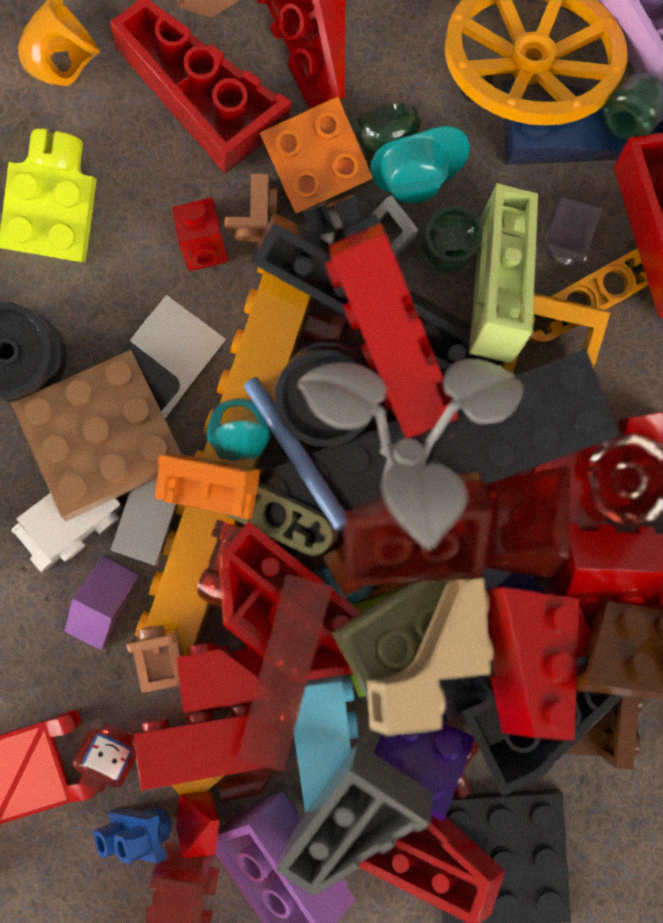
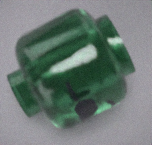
[603,73,663,141]

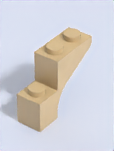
[367,579,493,735]

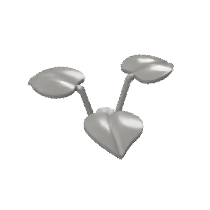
[298,359,523,548]

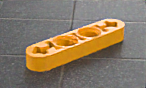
[528,248,649,344]

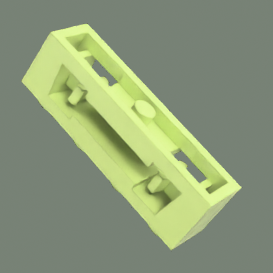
[469,183,538,363]

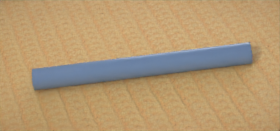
[244,377,351,532]

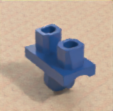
[93,807,172,864]

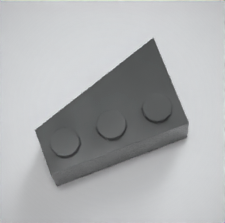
[275,743,434,896]

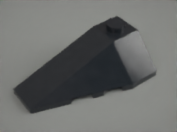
[462,655,623,796]

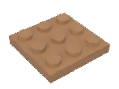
[11,350,181,521]

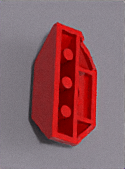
[219,521,362,683]

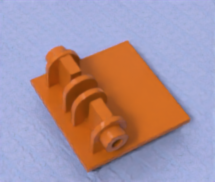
[260,97,373,214]

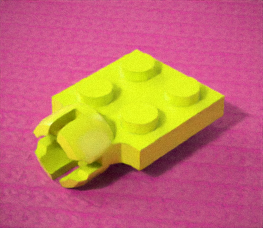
[0,128,97,263]

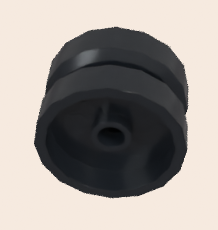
[0,302,67,402]
[275,338,377,447]

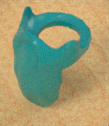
[207,398,271,461]

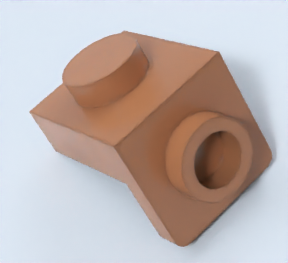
[225,174,278,242]
[127,624,183,693]

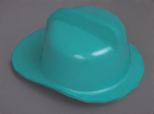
[370,125,470,204]

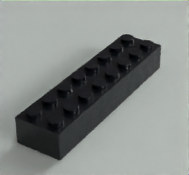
[258,349,620,555]

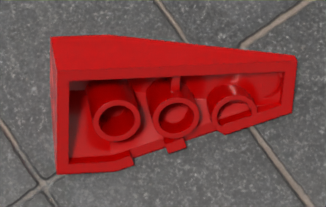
[257,0,346,109]

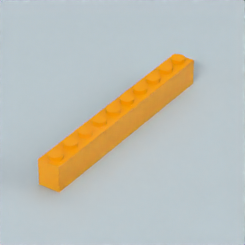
[135,267,313,656]

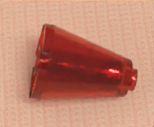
[586,434,663,525]

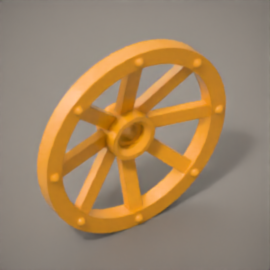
[445,0,627,125]

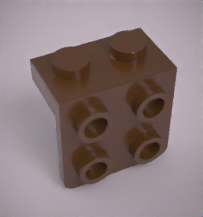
[566,696,644,770]

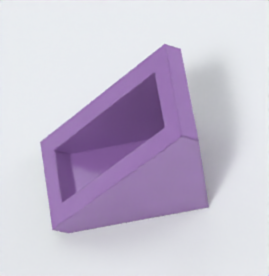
[64,556,141,650]

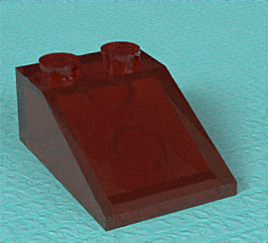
[344,472,491,587]

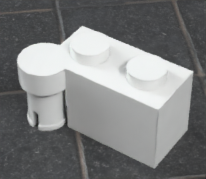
[11,493,122,572]

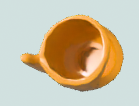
[18,0,100,86]

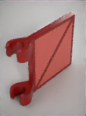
[0,709,103,825]

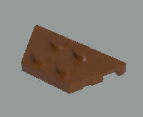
[577,601,663,700]

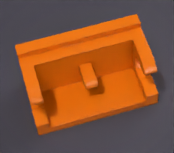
[155,453,260,520]

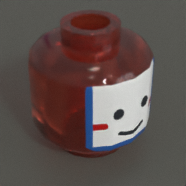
[72,723,136,793]

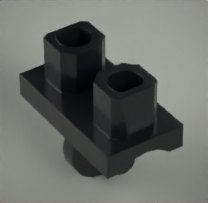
[302,195,379,244]

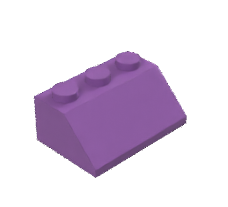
[215,792,355,923]

